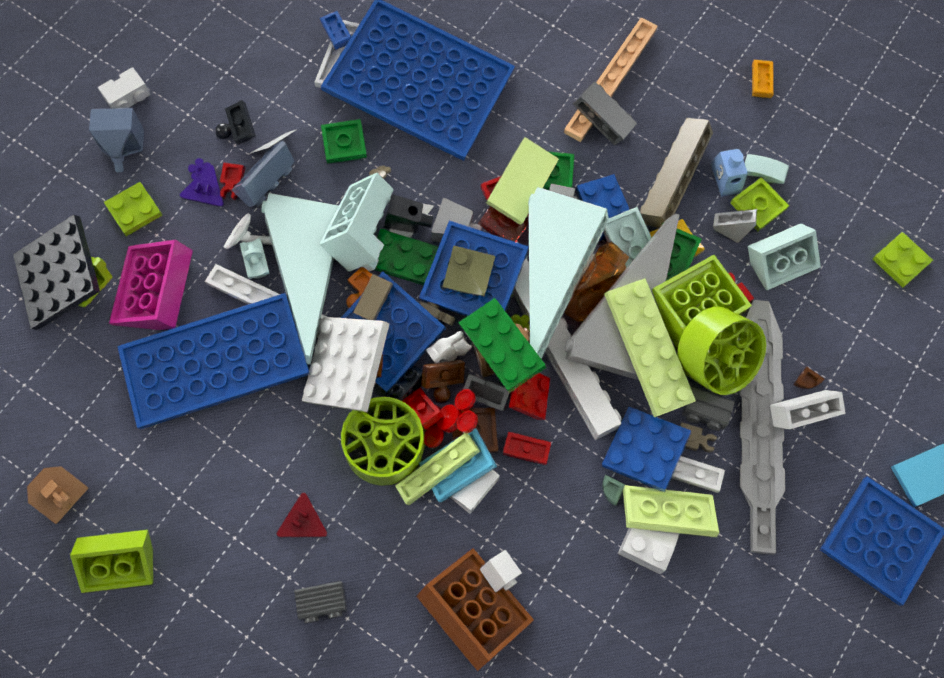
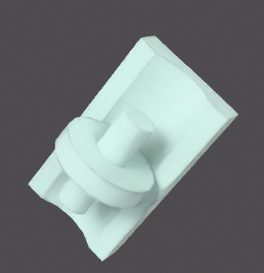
[240,238,270,279]

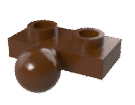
[422,360,465,403]

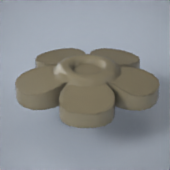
[369,165,391,179]

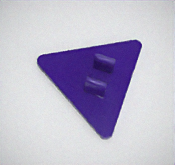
[180,165,224,207]

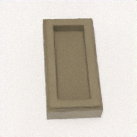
[353,274,393,320]

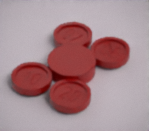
[424,389,478,448]

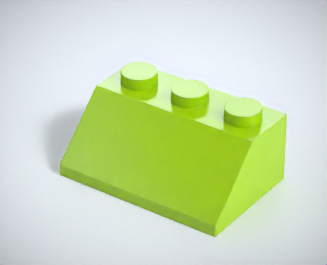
[70,530,153,593]

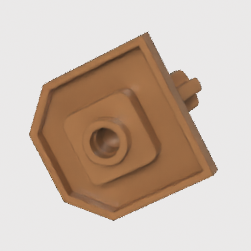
[27,466,89,524]

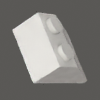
[618,528,679,574]

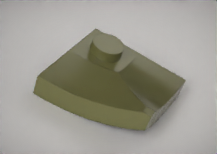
[443,245,495,297]

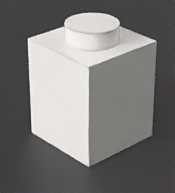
[480,550,522,592]

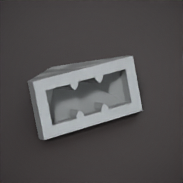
[713,209,757,243]

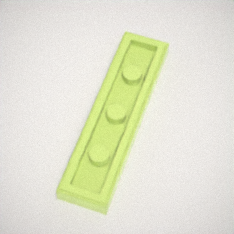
[395,433,480,505]

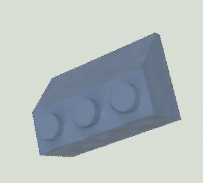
[232,140,295,207]

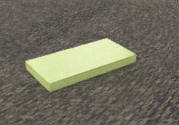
[486,137,559,225]
[623,485,719,537]

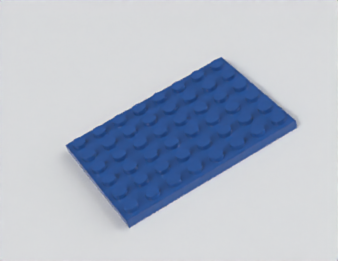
[321,0,515,161]

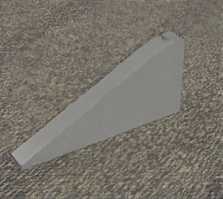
[565,213,679,380]

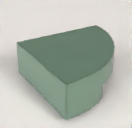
[602,475,625,506]

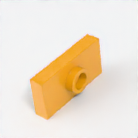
[752,60,774,98]

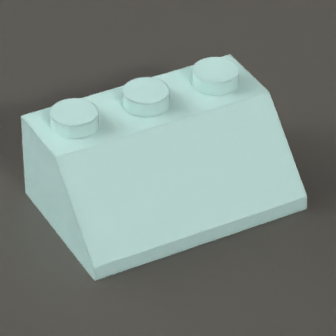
[748,224,821,290]

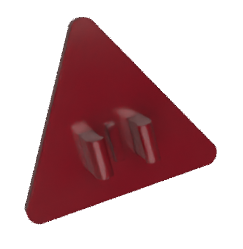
[276,493,327,537]

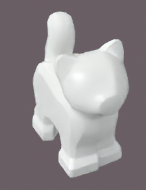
[426,331,472,363]

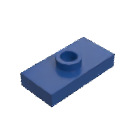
[320,11,351,50]

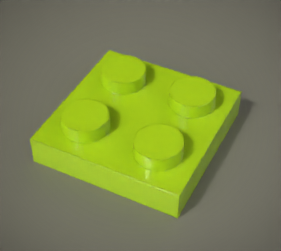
[730,177,789,232]
[104,182,163,236]
[873,232,933,288]

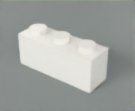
[770,390,846,429]

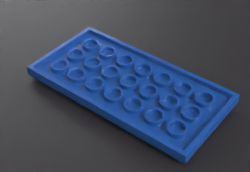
[117,293,310,430]

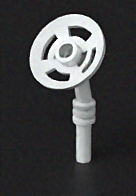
[224,213,272,249]

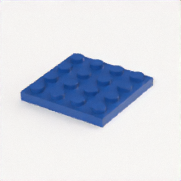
[419,220,529,316]
[341,271,446,392]
[820,476,944,606]

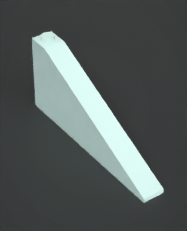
[528,187,609,358]
[262,193,339,365]

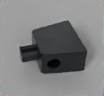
[383,194,433,233]

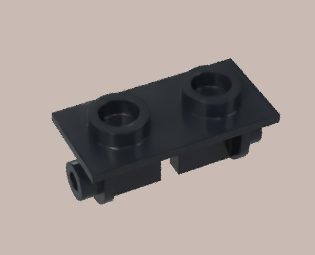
[384,365,423,402]

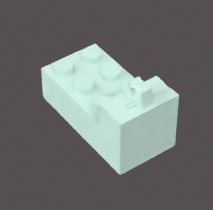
[319,173,394,271]

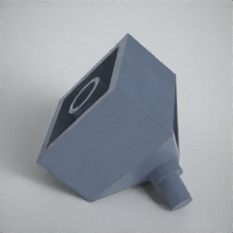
[89,108,144,172]

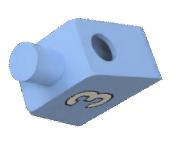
[711,149,747,197]

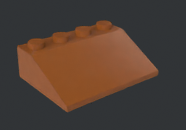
[416,548,534,671]

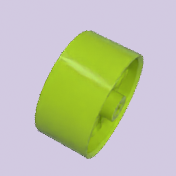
[677,307,766,395]
[341,397,424,486]

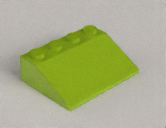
[652,255,752,349]

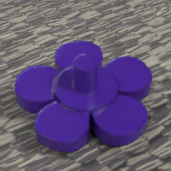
[188,158,211,180]

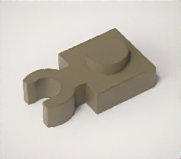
[420,301,456,326]
[679,422,717,453]

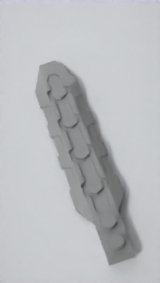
[740,300,785,555]

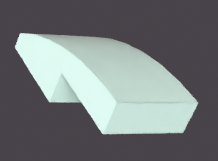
[745,154,789,184]

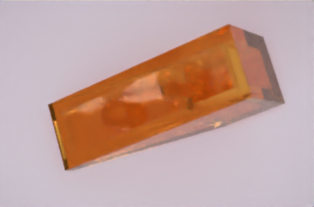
[574,241,629,294]
[564,273,619,322]

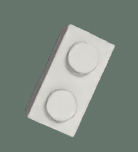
[98,67,150,109]

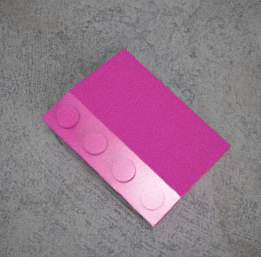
[109,240,193,330]

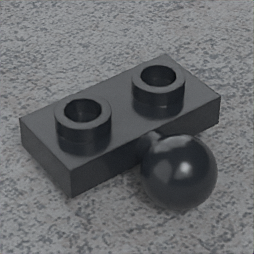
[215,100,256,145]

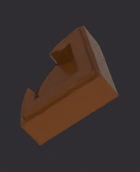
[793,366,825,389]

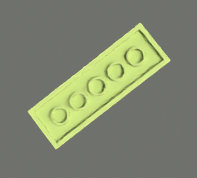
[604,278,696,417]

